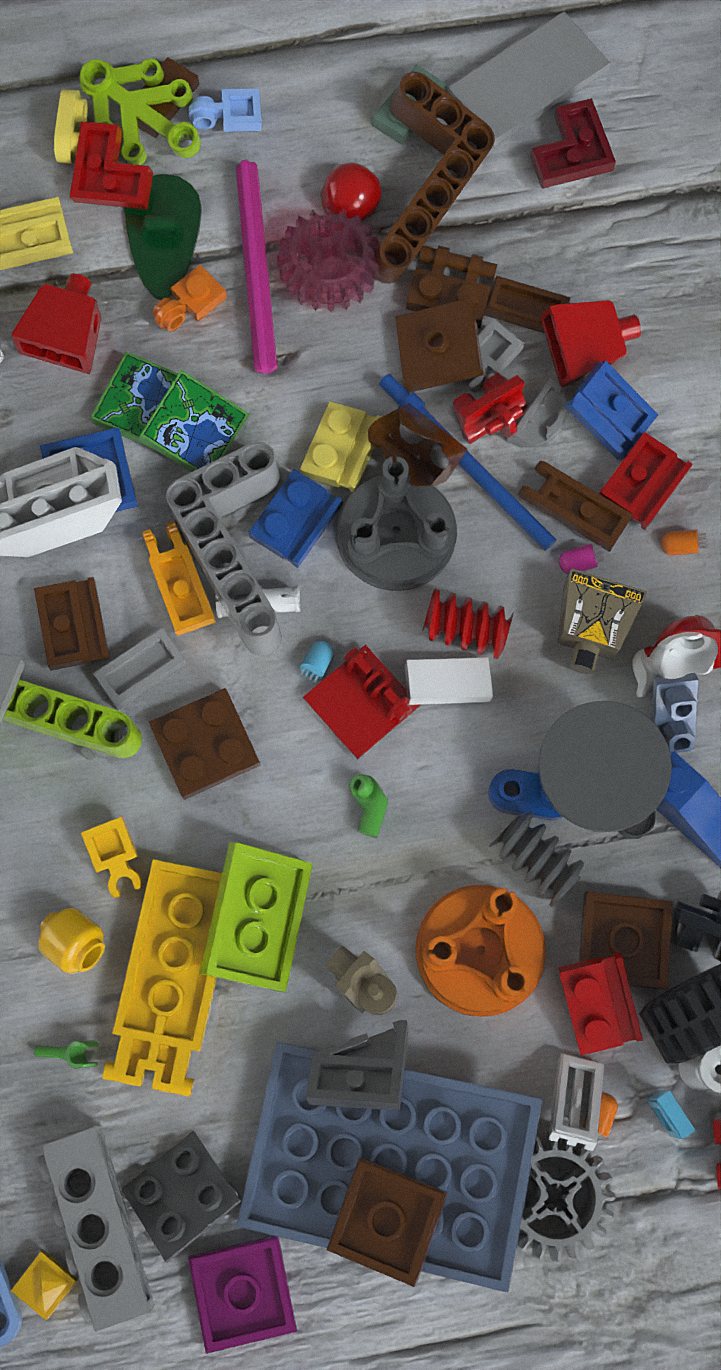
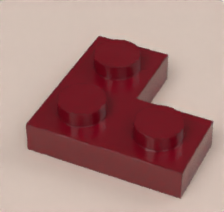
[530,98,616,189]

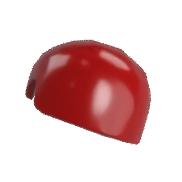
[320,162,382,222]

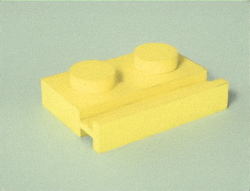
[0,197,73,270]
[300,401,383,492]

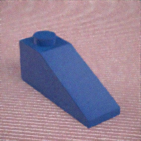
[656,751,721,868]

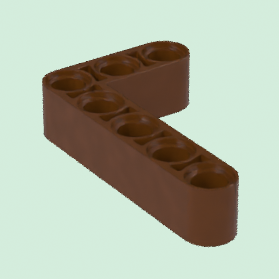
[370,71,495,284]

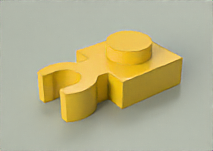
[81,816,143,898]

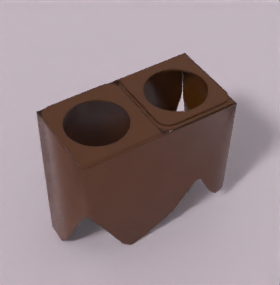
[368,403,468,487]

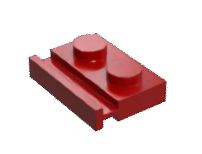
[599,432,693,530]
[558,952,643,1056]

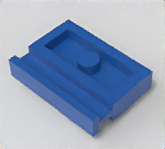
[564,361,658,459]
[249,469,343,568]

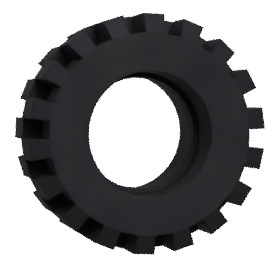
[639,964,721,1064]

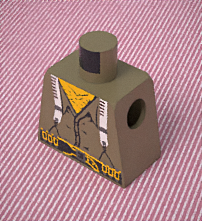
[558,568,647,674]

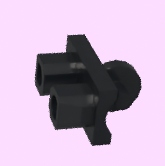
[673,891,721,962]

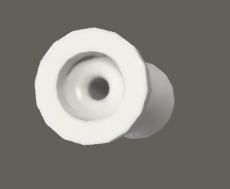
[679,1046,721,1093]

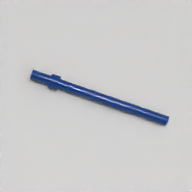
[379,374,557,551]

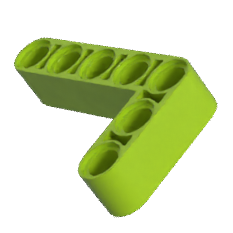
[2,679,143,759]

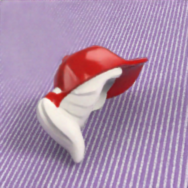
[632,615,721,697]

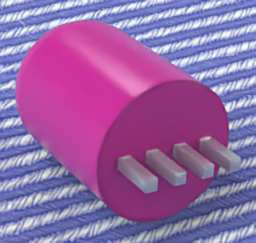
[559,544,605,574]

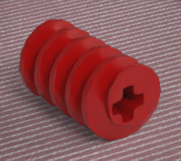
[422,588,514,659]

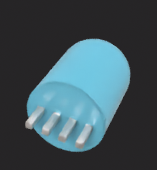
[300,641,334,683]

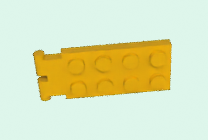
[102,859,222,1097]

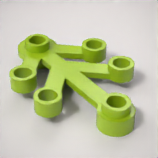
[79,58,201,165]

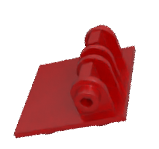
[303,644,420,760]

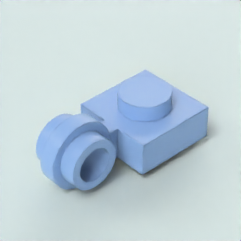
[188,89,262,132]

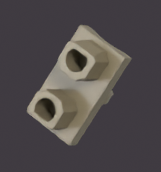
[325,945,398,1015]

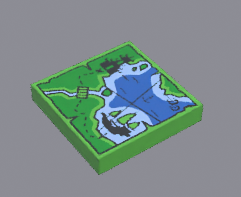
[90,351,178,452]
[138,370,249,472]

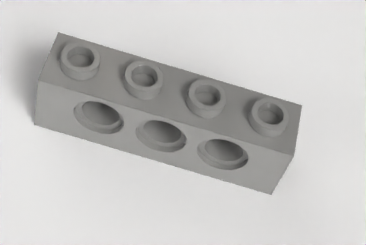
[39,1125,155,1332]

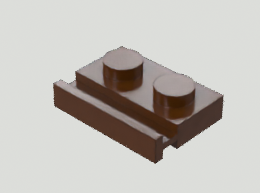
[34,577,110,671]

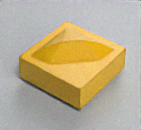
[11,1250,78,1320]

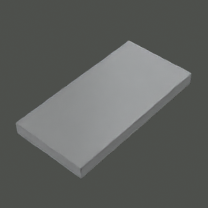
[447,12,611,148]

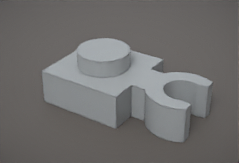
[469,318,524,393]

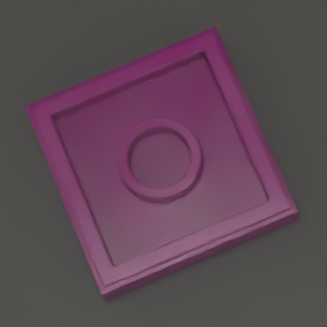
[188,1235,297,1354]

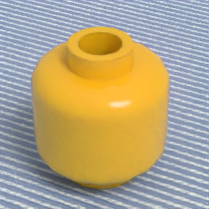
[38,907,105,974]

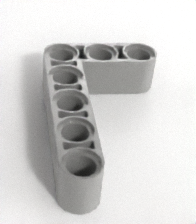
[165,442,282,656]

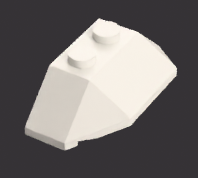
[0,447,122,557]

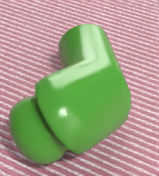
[349,774,388,838]

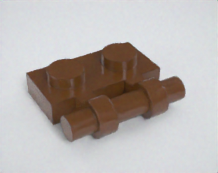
[406,245,498,328]

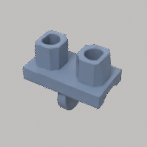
[650,673,699,753]

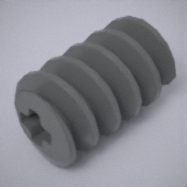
[489,811,584,907]

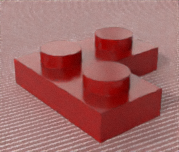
[69,121,153,210]

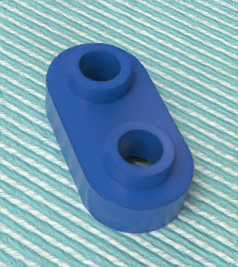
[488,769,562,820]

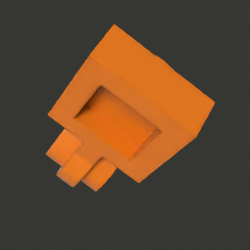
[152,265,227,332]

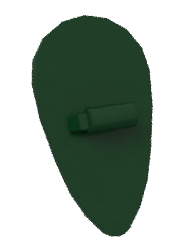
[125,174,202,300]

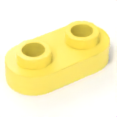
[54,89,88,164]

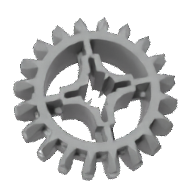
[517,1132,616,1262]

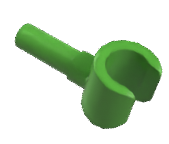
[34,1040,99,1069]

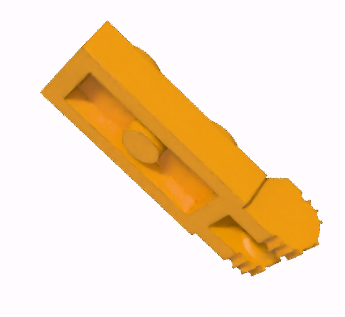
[142,521,216,636]

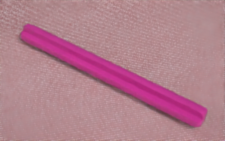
[236,160,277,374]

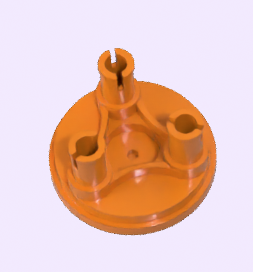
[415,885,546,1017]

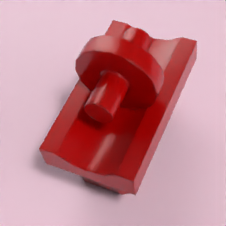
[453,372,527,445]

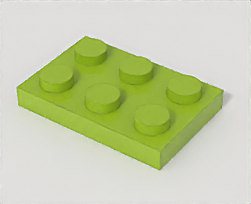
[199,842,313,993]

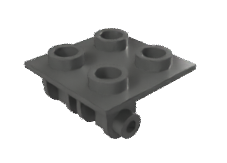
[121,1131,241,1263]

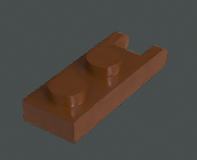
[518,461,633,552]

